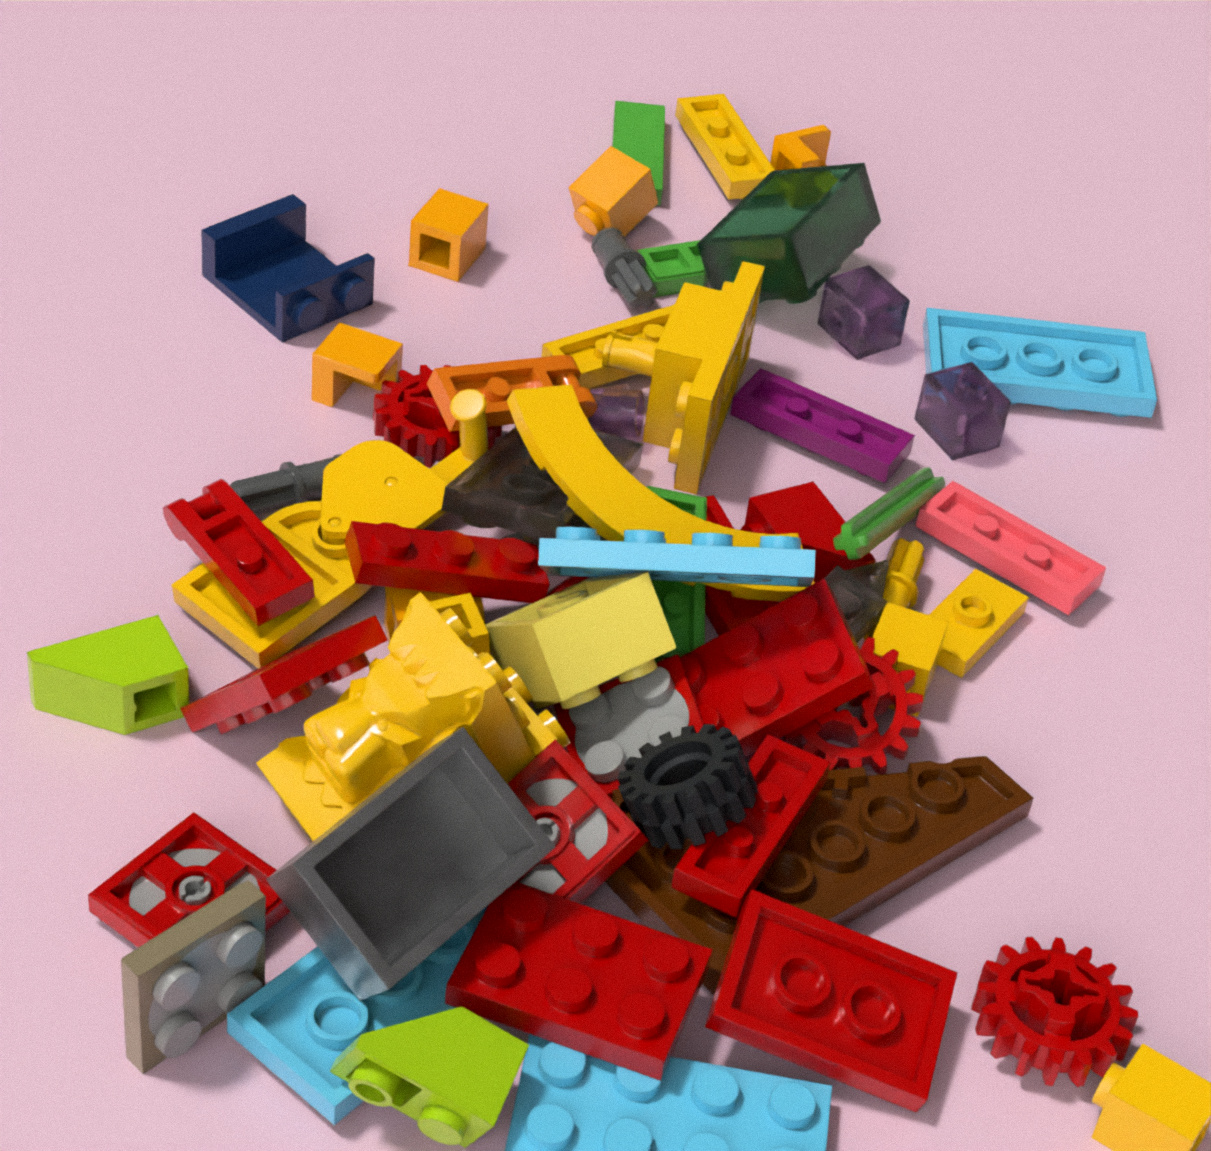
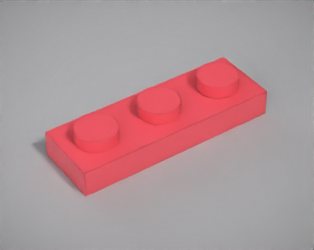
[915,481,1106,615]

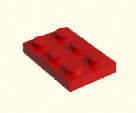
[680,578,876,757]
[180,615,388,734]
[445,882,713,1081]
[705,889,958,1113]

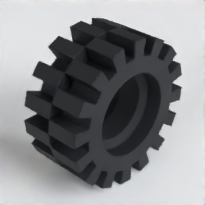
[617,724,758,849]

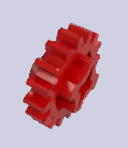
[373,365,502,468]
[783,637,923,775]
[971,937,1138,1087]

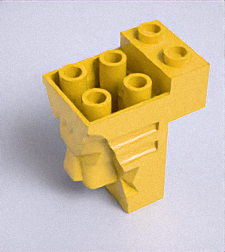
[256,592,570,842]

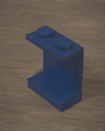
[201,194,375,343]

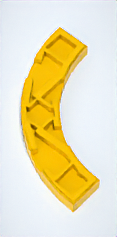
[507,384,815,601]

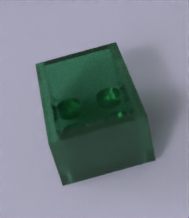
[697,163,881,304]

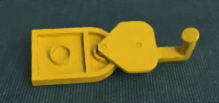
[171,389,489,668]

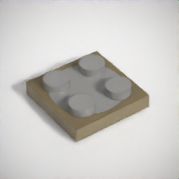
[121,880,266,1074]

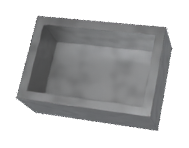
[266,727,555,1001]

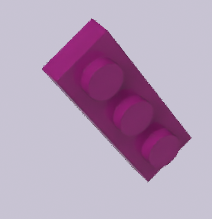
[730,368,915,483]

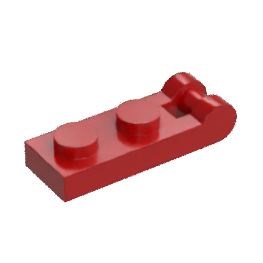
[163,479,315,627]

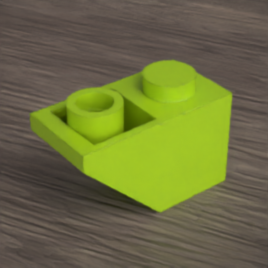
[27,615,189,735]
[330,1006,529,1148]

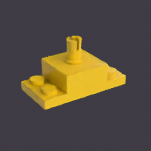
[602,261,765,495]

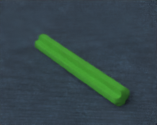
[833,467,945,560]

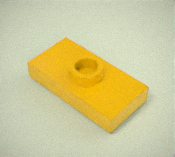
[929,568,1029,678]

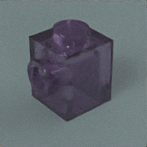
[817,265,910,360]
[914,362,1011,461]

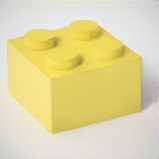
[485,572,677,709]

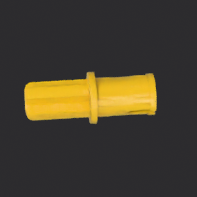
[858,538,924,640]

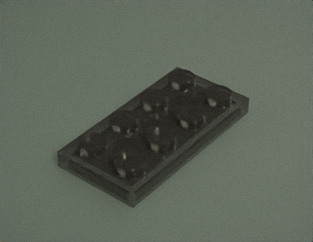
[441,427,644,546]

